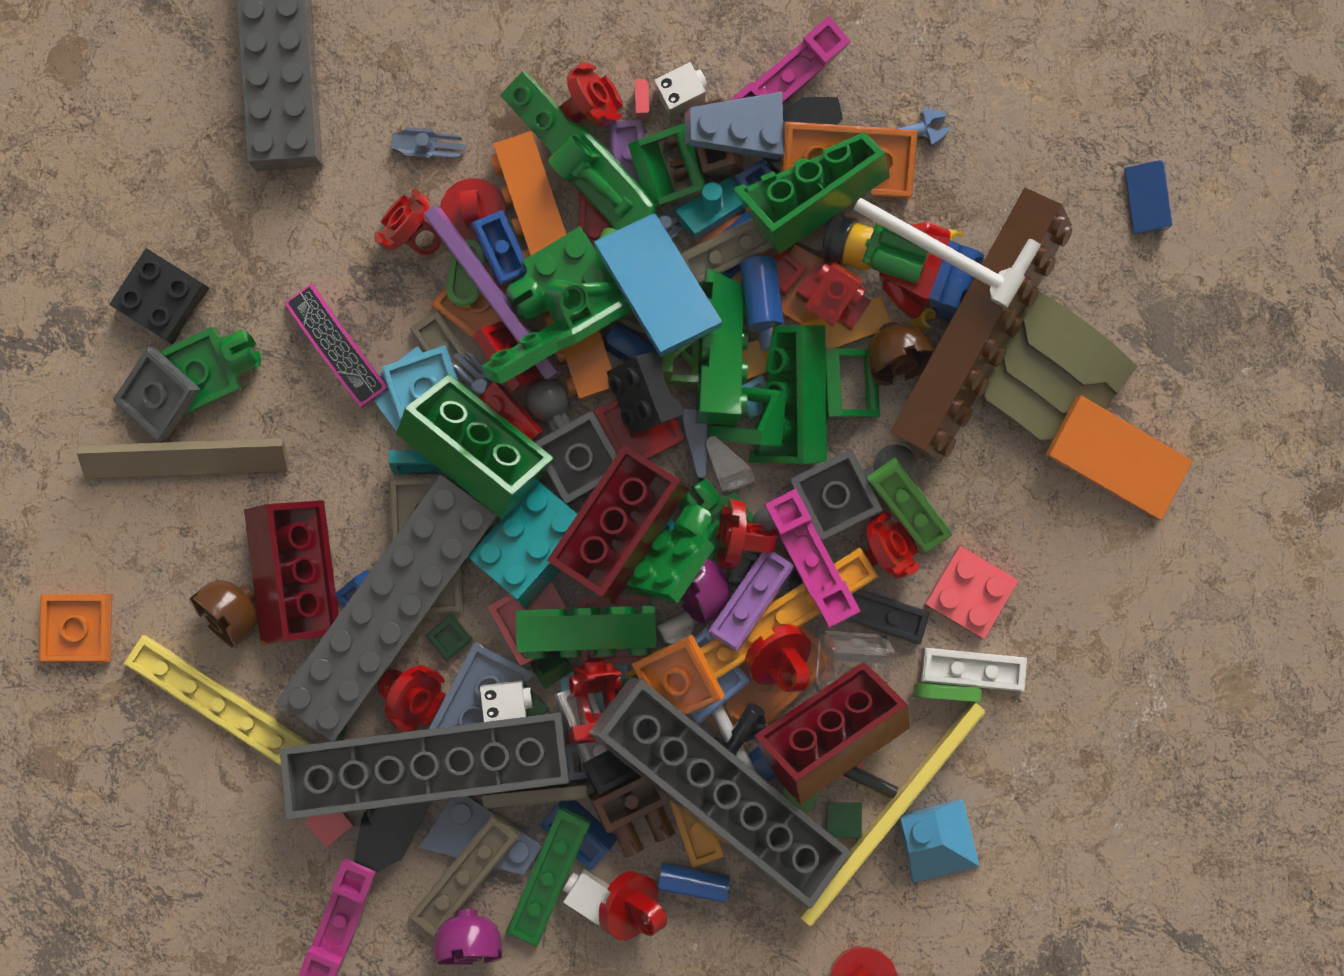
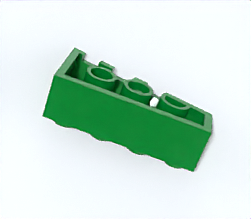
[733,132,890,254]
[696,269,748,426]
[748,325,827,464]
[516,606,657,659]

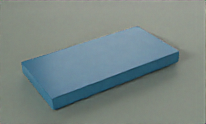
[594,213,722,357]

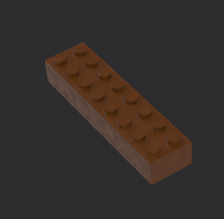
[890,187,1072,463]

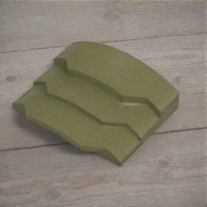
[983,291,1137,441]

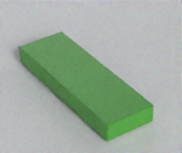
[867,457,953,553]

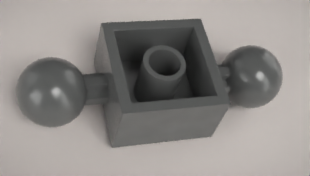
[525,378,617,506]
[752,444,917,548]

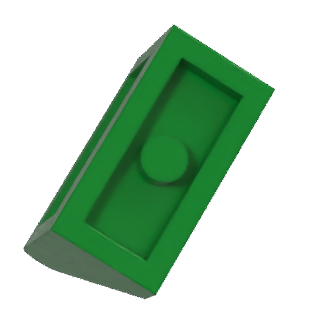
[627,123,706,207]
[826,348,880,420]
[707,387,786,446]

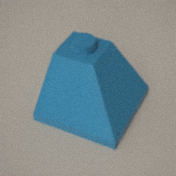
[898,799,980,883]

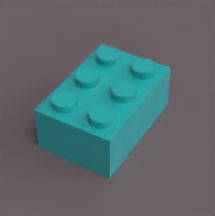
[468,481,577,609]

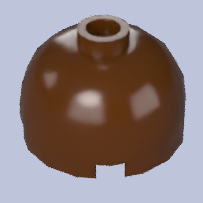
[867,322,935,385]
[189,580,257,648]

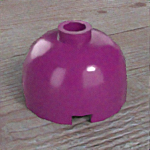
[681,558,729,624]
[433,909,503,965]

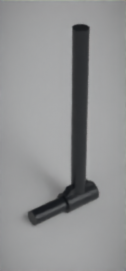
[725,703,898,799]

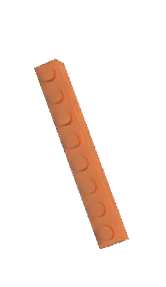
[490,131,612,402]

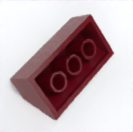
[546,444,689,604]
[244,500,339,645]
[754,661,910,804]

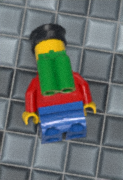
[823,211,984,331]

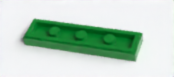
[506,807,592,947]

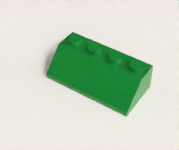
[396,374,554,519]

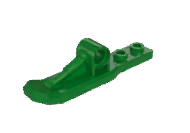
[500,71,655,230]
[481,279,632,385]

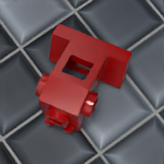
[795,262,871,331]
[565,659,621,746]

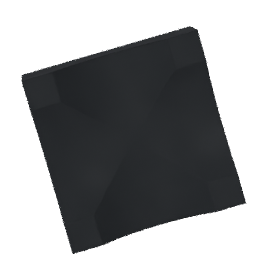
[109,248,209,344]
[606,350,684,435]

